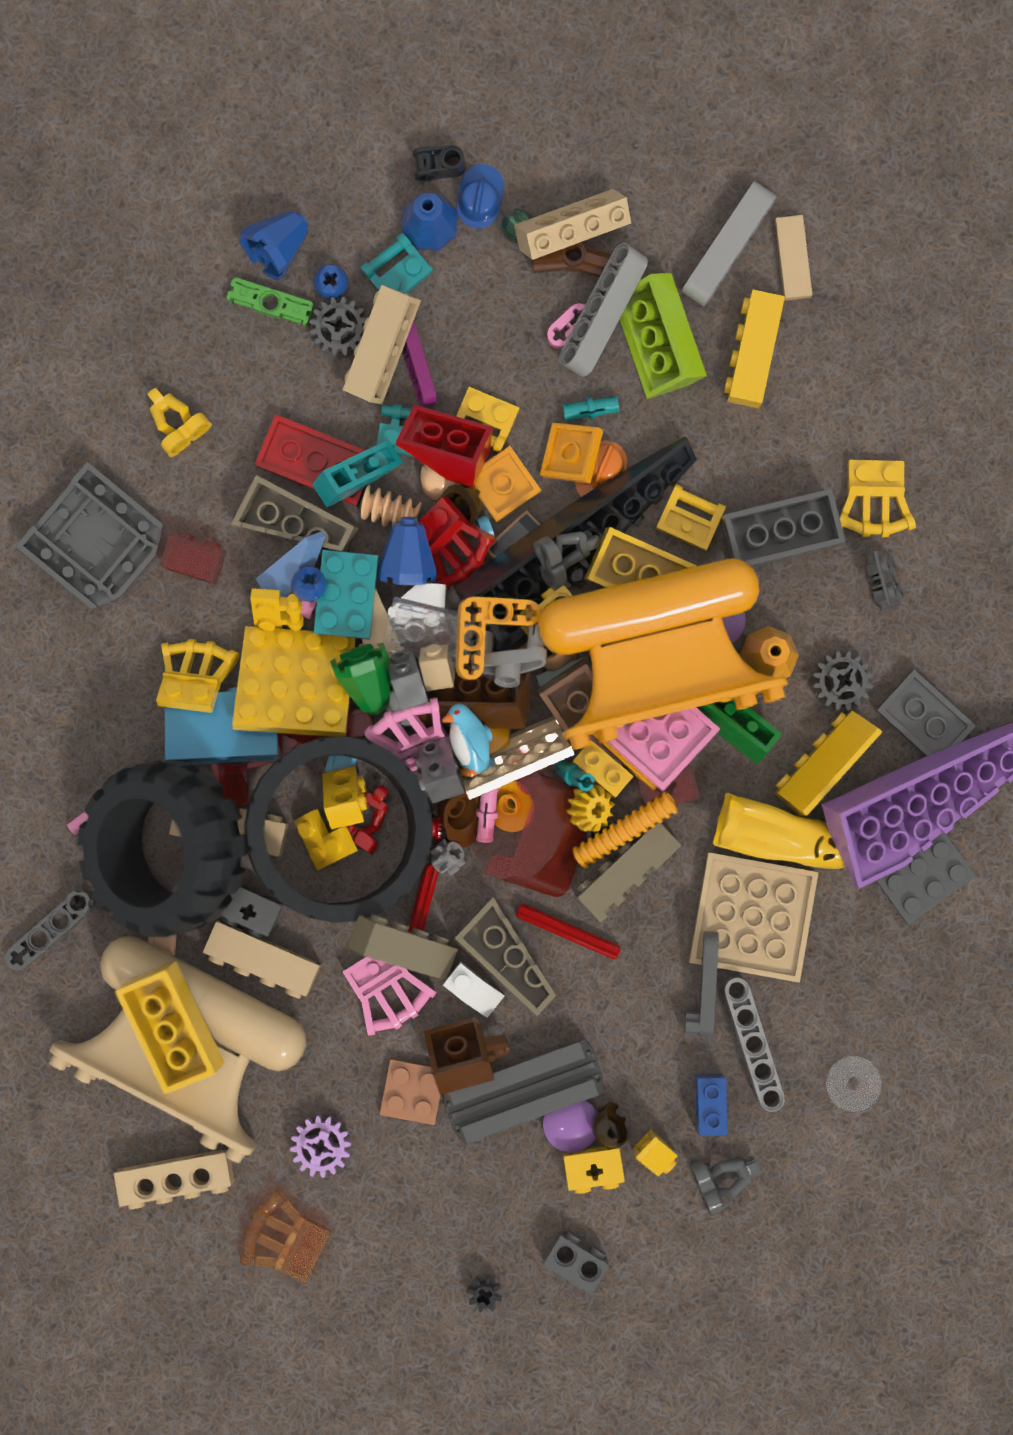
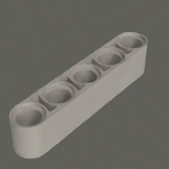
[681,181,778,307]
[559,243,648,377]
[722,976,785,1112]

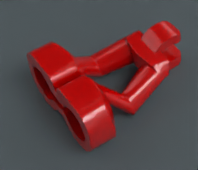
[327,786,388,855]

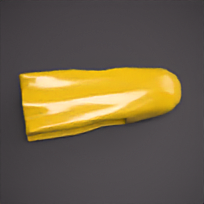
[712,793,846,869]

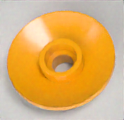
[494,780,534,832]

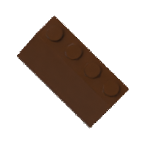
[417,663,530,729]

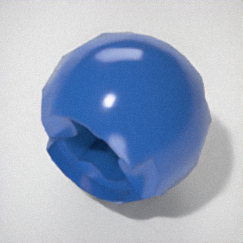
[314,264,348,299]
[291,566,327,602]

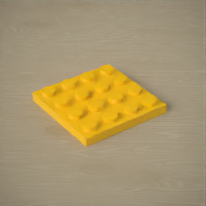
[232,626,356,737]

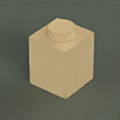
[419,644,455,691]

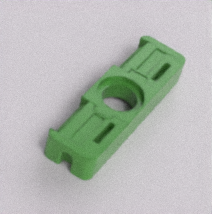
[227,278,314,327]

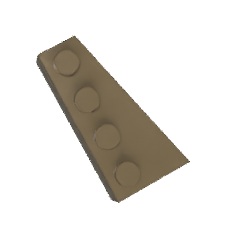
[576,822,682,923]
[453,897,556,1017]

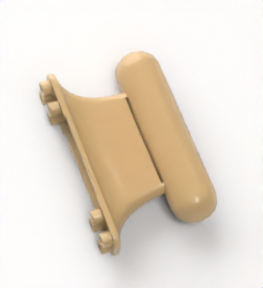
[49,935,306,1163]

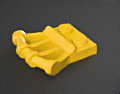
[839,460,916,538]
[156,639,240,713]

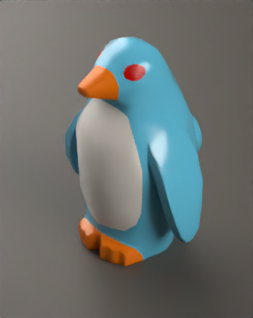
[442,704,495,777]

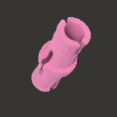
[476,787,499,843]

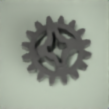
[309,297,367,358]
[812,651,873,711]

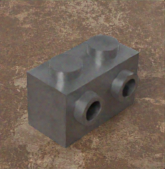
[415,735,465,803]

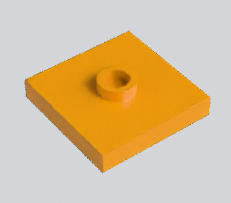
[540,422,603,484]
[471,446,542,523]

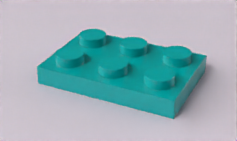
[314,550,379,640]

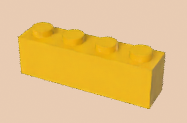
[724,290,785,409]

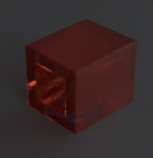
[218,762,249,807]

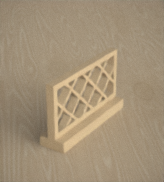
[458,716,574,799]

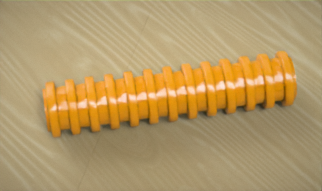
[573,791,678,869]

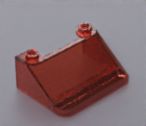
[484,772,588,897]

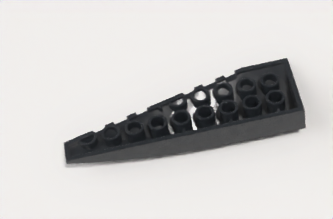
[454,437,697,652]

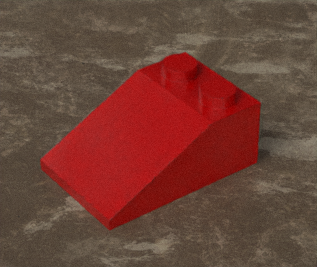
[396,405,493,488]

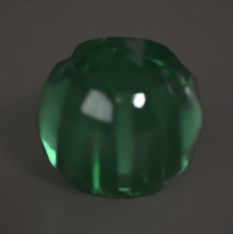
[501,208,533,244]

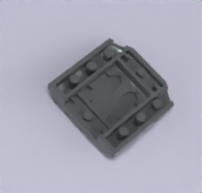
[15,462,164,609]

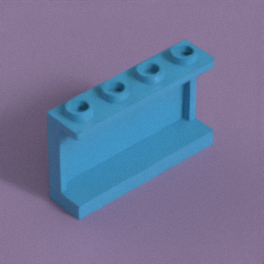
[165,687,281,765]

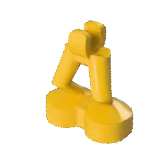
[148,388,212,457]

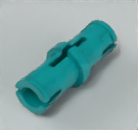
[562,395,619,422]
[554,760,595,791]

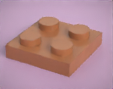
[380,1058,440,1125]

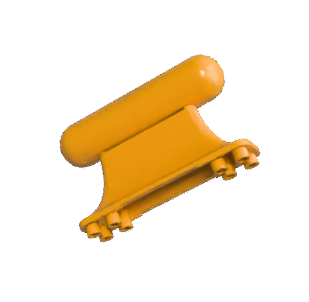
[538,559,788,750]

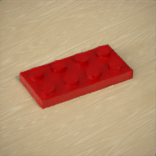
[254,414,365,507]

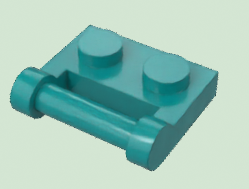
[360,233,433,294]

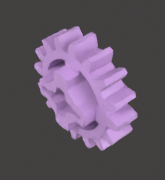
[290,1114,352,1178]

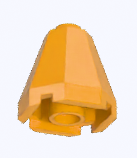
[739,626,799,678]

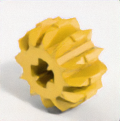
[566,785,615,832]

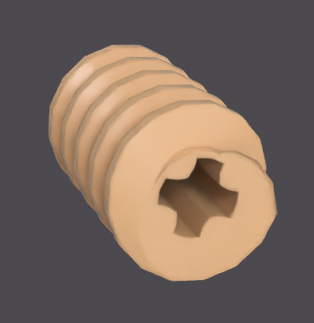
[360,485,422,527]

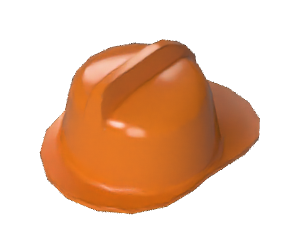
[575,440,628,497]

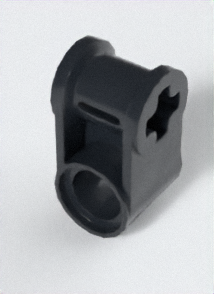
[413,145,466,182]

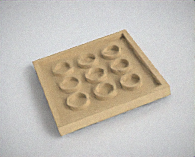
[689,852,819,983]

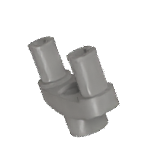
[471,624,547,688]

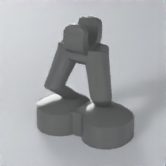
[534,531,601,590]
[689,1157,761,1216]

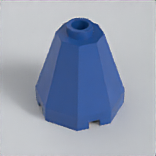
[402,193,458,251]
[239,211,308,280]
[377,517,436,585]

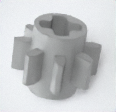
[430,839,465,876]

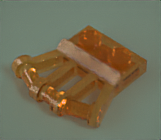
[240,1189,332,1284]

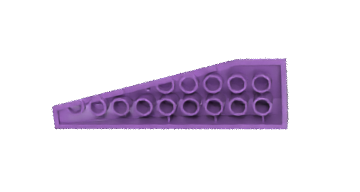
[822,723,1013,889]

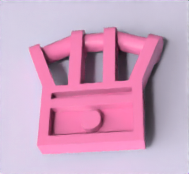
[364,698,448,772]
[343,957,437,1036]

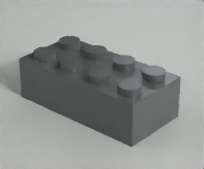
[720,488,846,568]

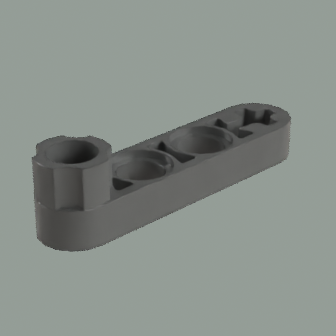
[5,889,96,971]
[684,931,719,1037]

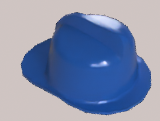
[457,165,504,228]

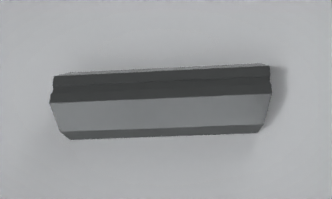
[444,1039,603,1144]

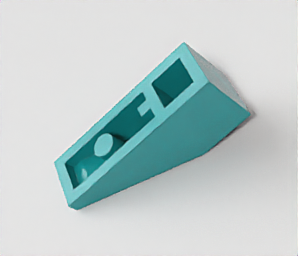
[312,440,403,508]

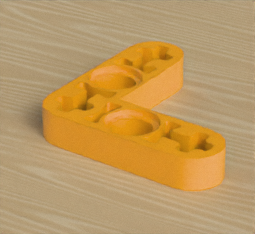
[456,597,541,680]

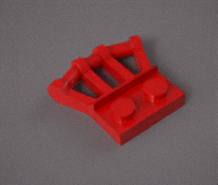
[419,496,496,591]

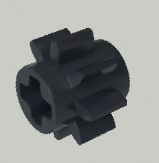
[467,1275,502,1313]

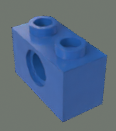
[695,1074,728,1136]

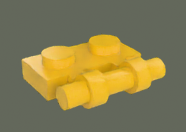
[250,588,304,631]

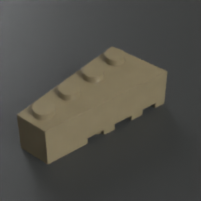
[231,475,359,552]

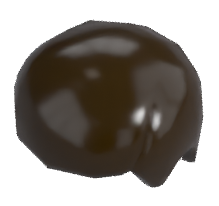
[590,1102,628,1149]

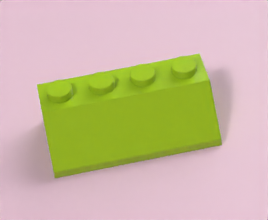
[620,273,707,399]

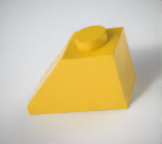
[632,1129,678,1177]

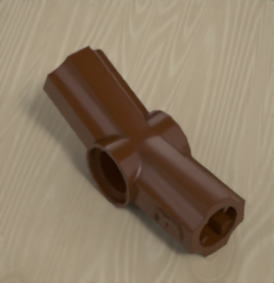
[532,242,612,277]

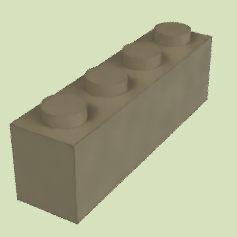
[347,914,458,981]

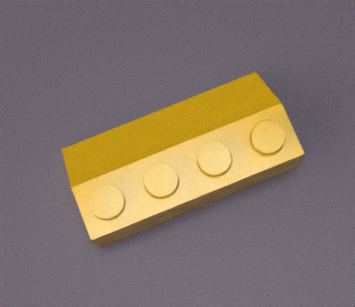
[774,711,882,816]

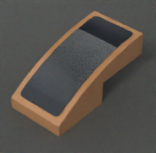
[487,510,540,559]

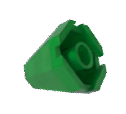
[330,643,390,715]

